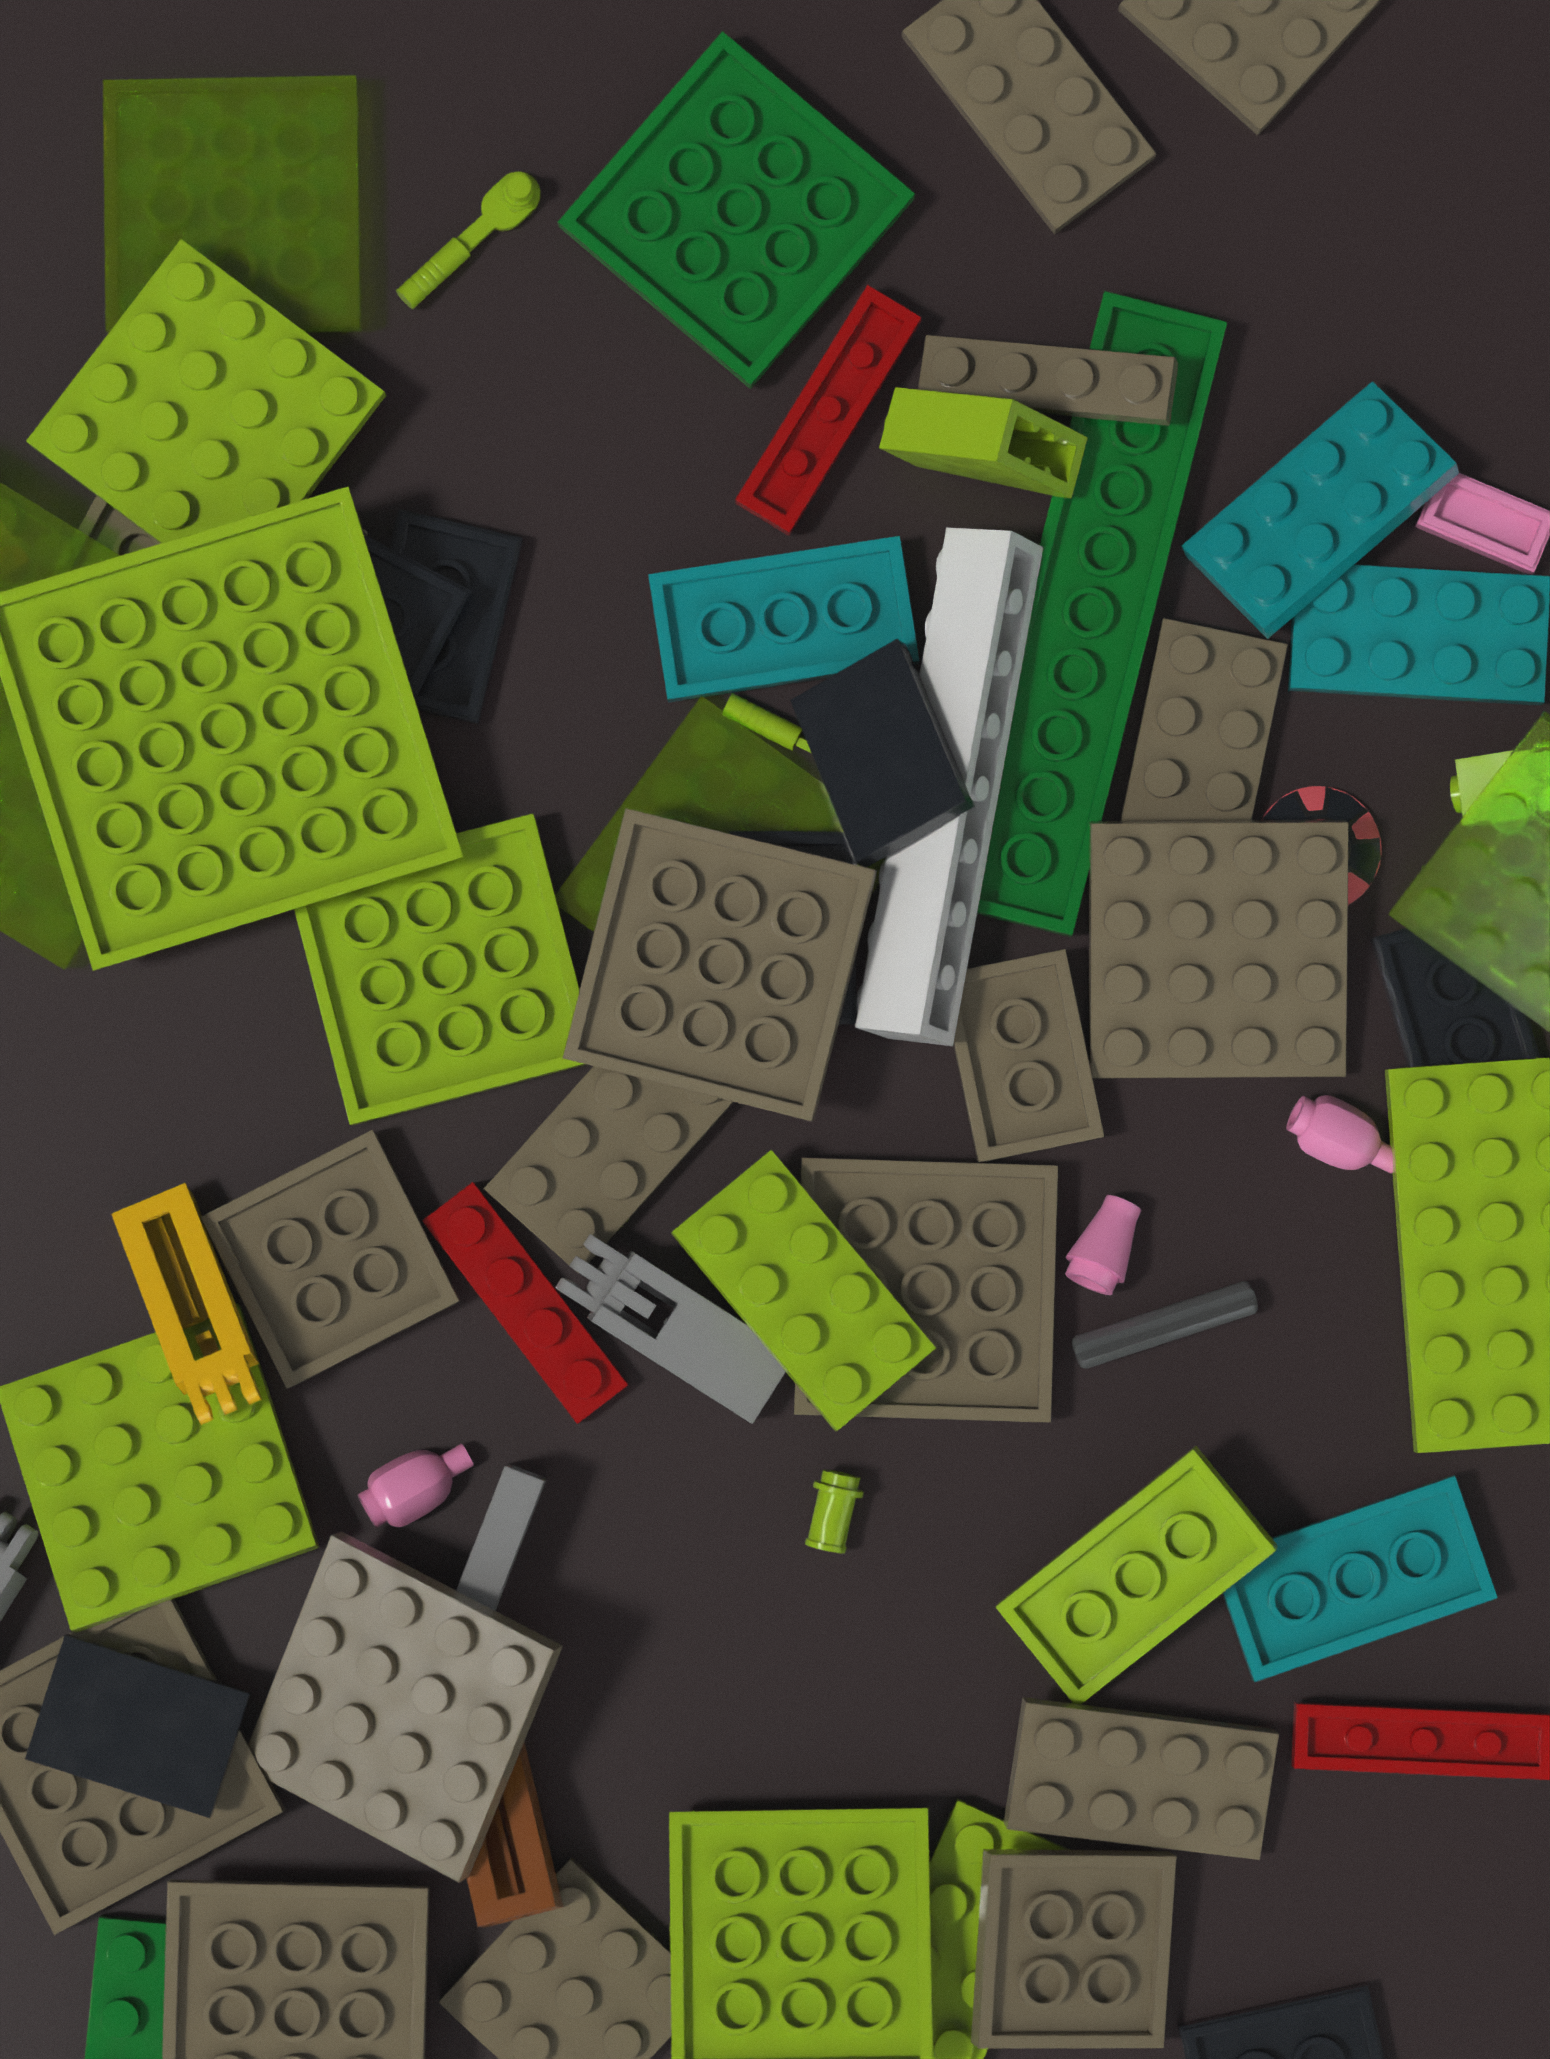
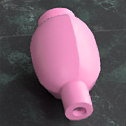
[1286,1095,1393,1174]
[357,1443,474,1528]

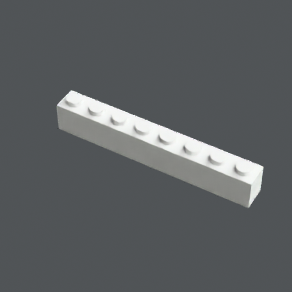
[855,528,1043,1046]

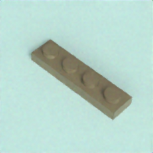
[918,335,1179,426]

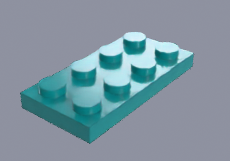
[1182,381,1459,639]
[648,536,919,702]
[1288,565,1550,706]
[1222,1475,1498,1682]

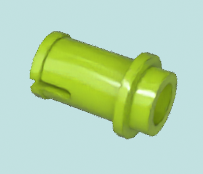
[805,1469,864,1554]

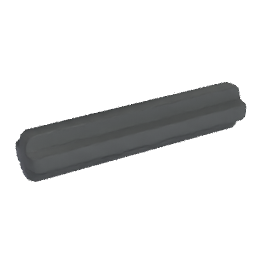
[1072,1281,1258,1369]

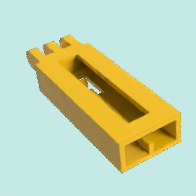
[111,1183,262,1425]

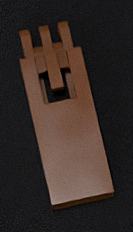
[467,1742,563,1928]

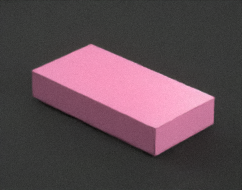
[1414,473,1550,575]

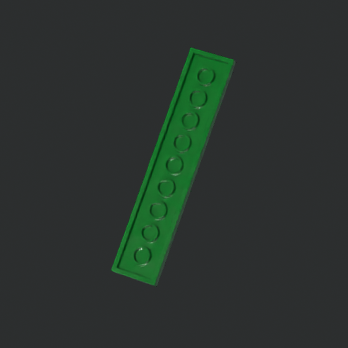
[977,291,1227,937]

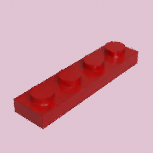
[735,285,922,536]
[422,1182,629,1424]
[1292,1702,1550,1780]

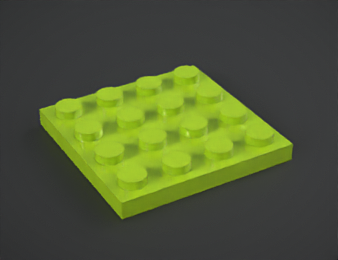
[26,239,386,543]
[294,814,586,1126]
[0,1304,320,1633]
[669,1808,933,2059]

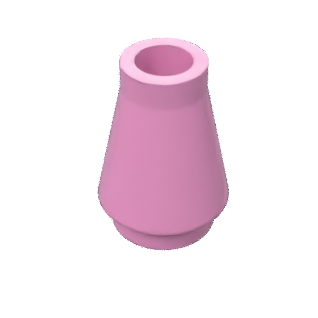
[1065,1195,1141,1295]

